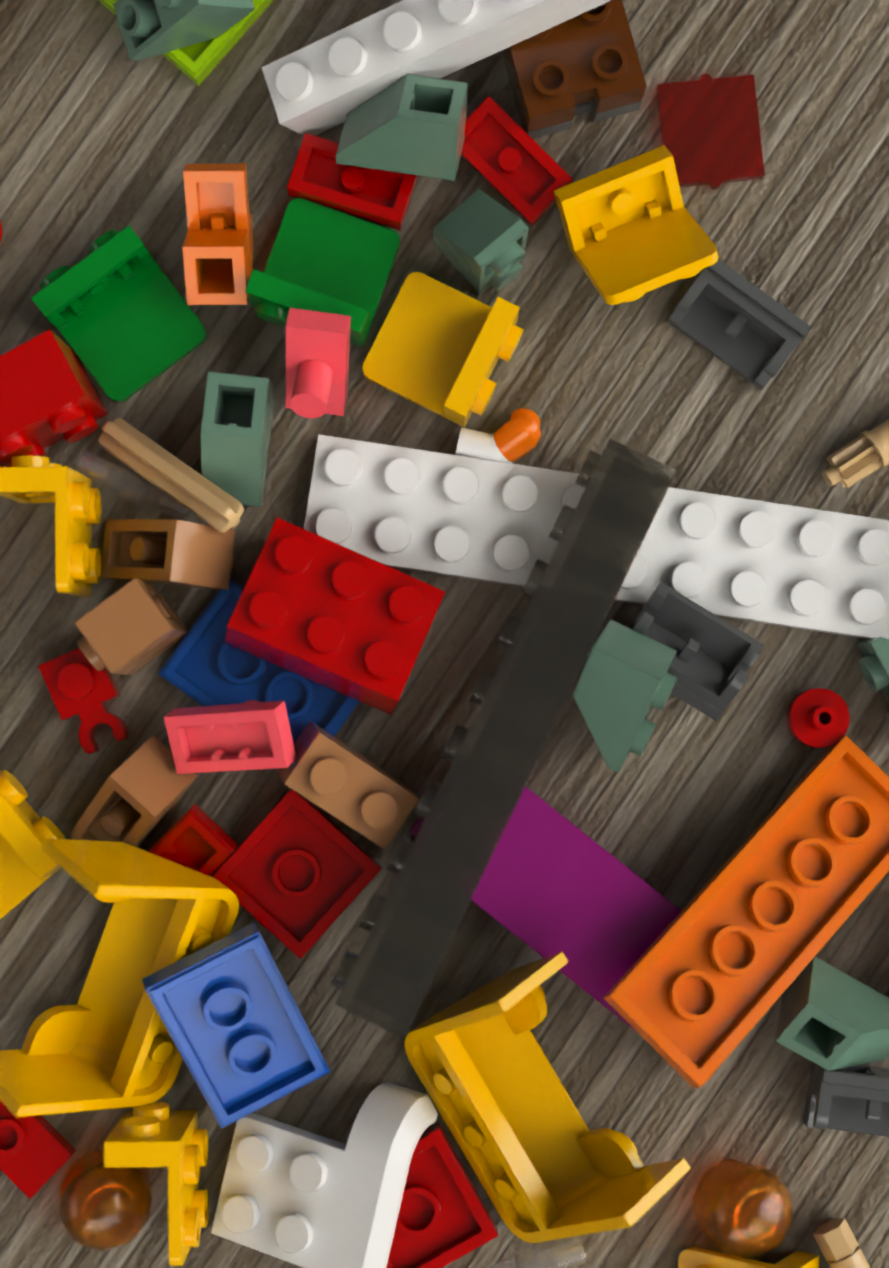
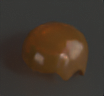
[57,1149,152,1251]
[693,1159,792,1258]

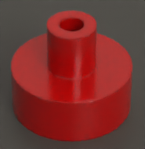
[786,688,850,748]

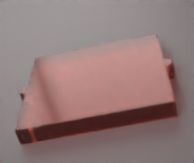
[656,73,765,190]

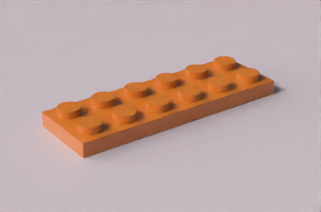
[603,735,889,1088]

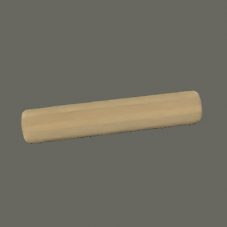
[98,418,244,533]

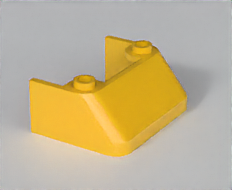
[0,838,239,1117]
[404,951,691,1243]

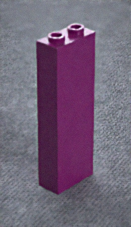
[409,753,682,1035]

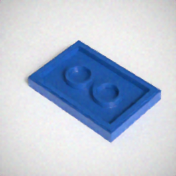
[158,578,360,743]
[142,922,330,1129]

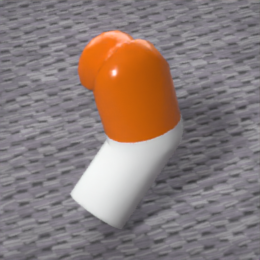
[455,408,541,463]

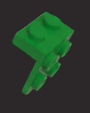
[245,198,400,347]
[31,225,207,403]

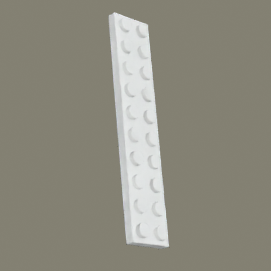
[304,434,889,639]

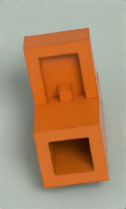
[182,163,253,305]

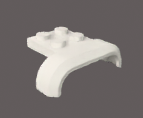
[211,1082,438,1268]

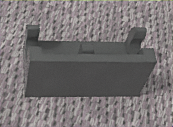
[667,259,811,390]
[629,581,764,721]
[804,1061,889,1137]

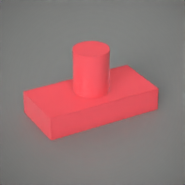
[285,308,351,419]
[164,700,297,774]

